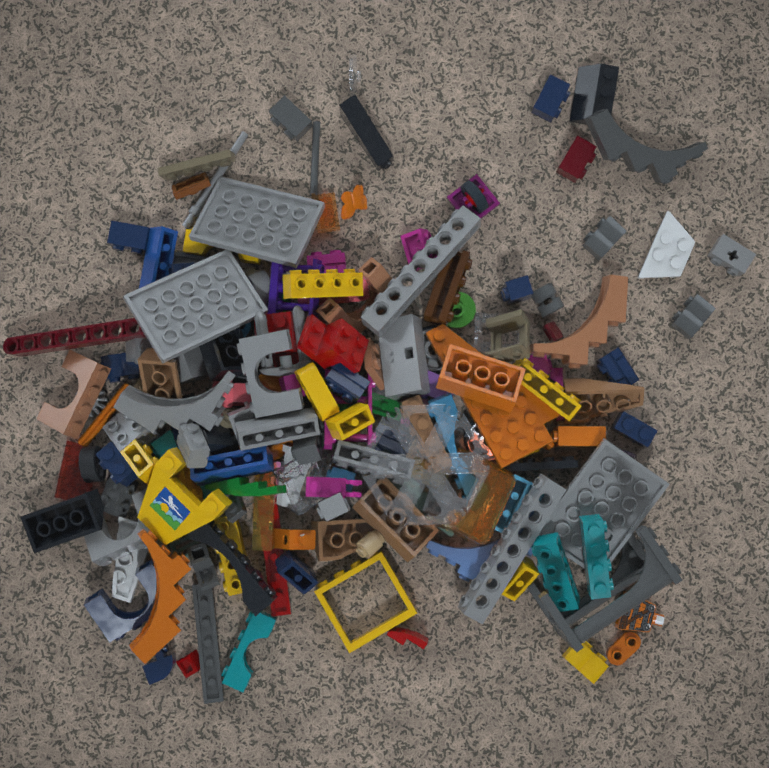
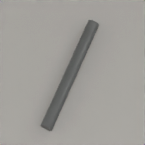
[310,121,321,196]

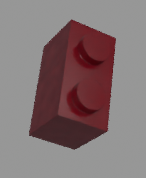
[556,135,597,183]

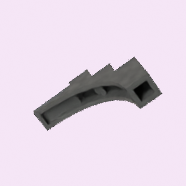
[585,109,708,184]

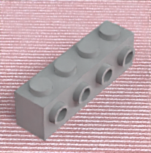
[234,407,320,451]
[332,440,415,485]

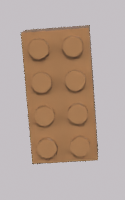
[352,477,439,562]

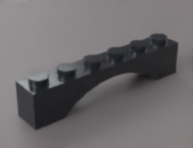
[187,520,278,616]

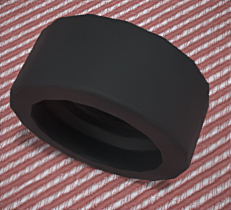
[79,445,106,483]

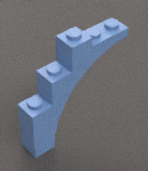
[426,511,534,582]

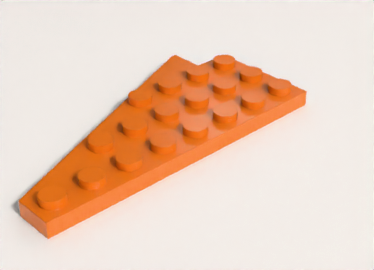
[426,324,559,469]

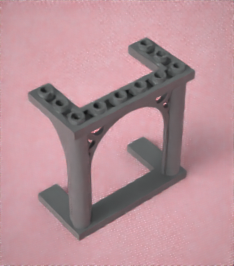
[527,525,682,652]

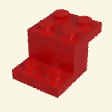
[254,311,299,367]
[297,314,369,373]

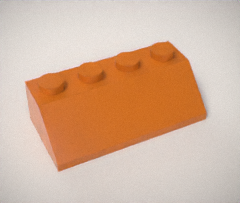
[436,344,526,412]

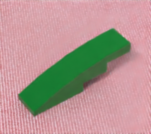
[205,477,287,496]

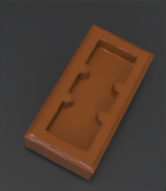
[171,172,211,200]

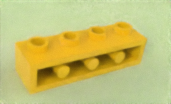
[283,269,363,299]
[513,358,582,422]
[214,516,247,596]

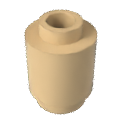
[356,530,385,559]

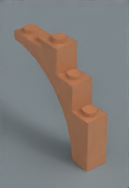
[530,275,628,369]

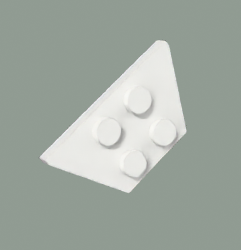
[637,211,695,279]

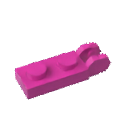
[305,477,362,498]

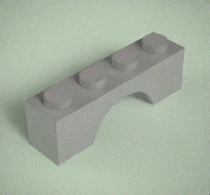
[316,492,351,522]

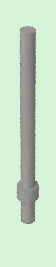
[182,131,249,229]

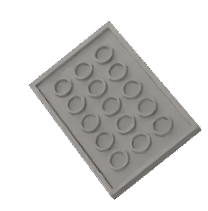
[189,176,325,268]
[123,250,268,364]
[538,438,670,569]

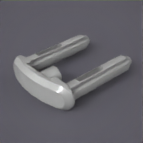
[254,305,314,376]

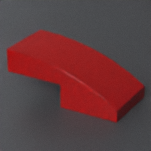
[386,627,429,650]

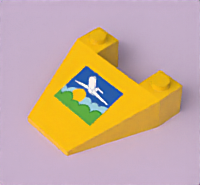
[137,447,233,545]

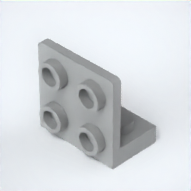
[103,412,161,452]

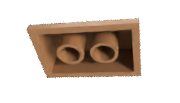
[137,348,183,399]

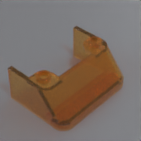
[425,448,516,545]

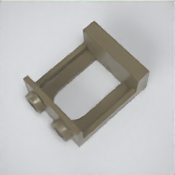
[485,309,530,363]

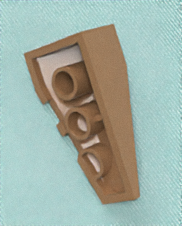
[563,378,645,423]
[311,518,374,561]

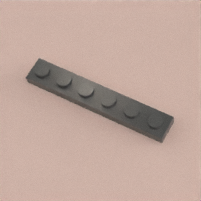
[192,584,224,704]

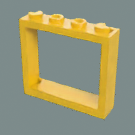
[314,551,417,653]

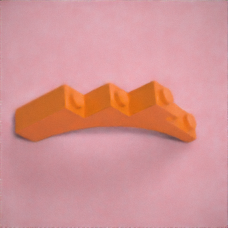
[129,529,191,664]

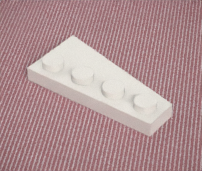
[112,516,149,603]

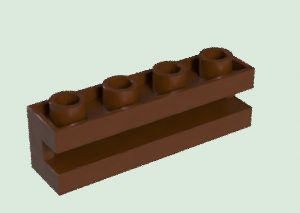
[424,250,473,326]

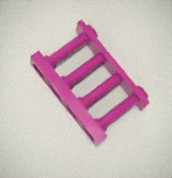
[324,369,376,450]

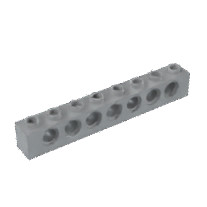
[361,206,481,337]
[458,474,566,624]

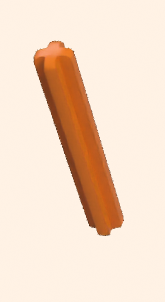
[78,383,128,447]

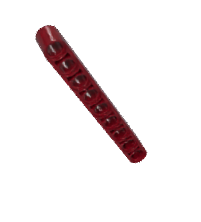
[3,318,147,357]

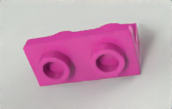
[400,228,437,271]

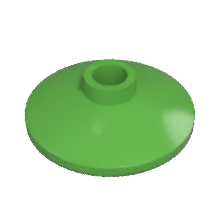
[447,292,476,328]

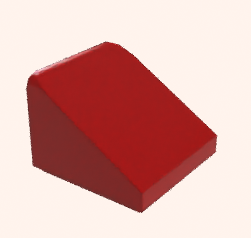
[176,649,200,678]

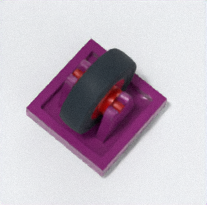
[447,174,500,219]

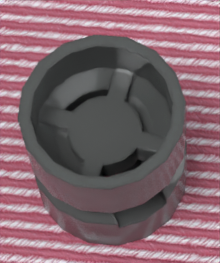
[531,282,564,318]

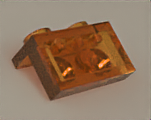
[311,192,340,234]

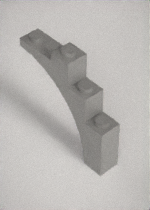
[113,371,235,433]

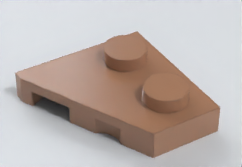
[364,338,385,391]

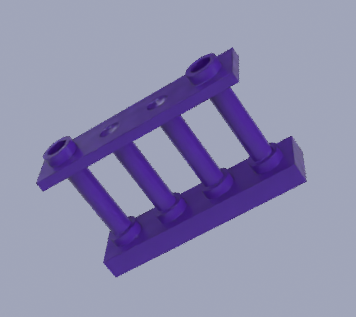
[268,259,324,318]

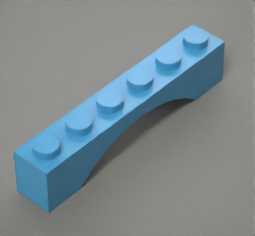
[426,393,493,511]

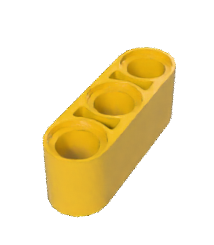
[294,362,340,422]

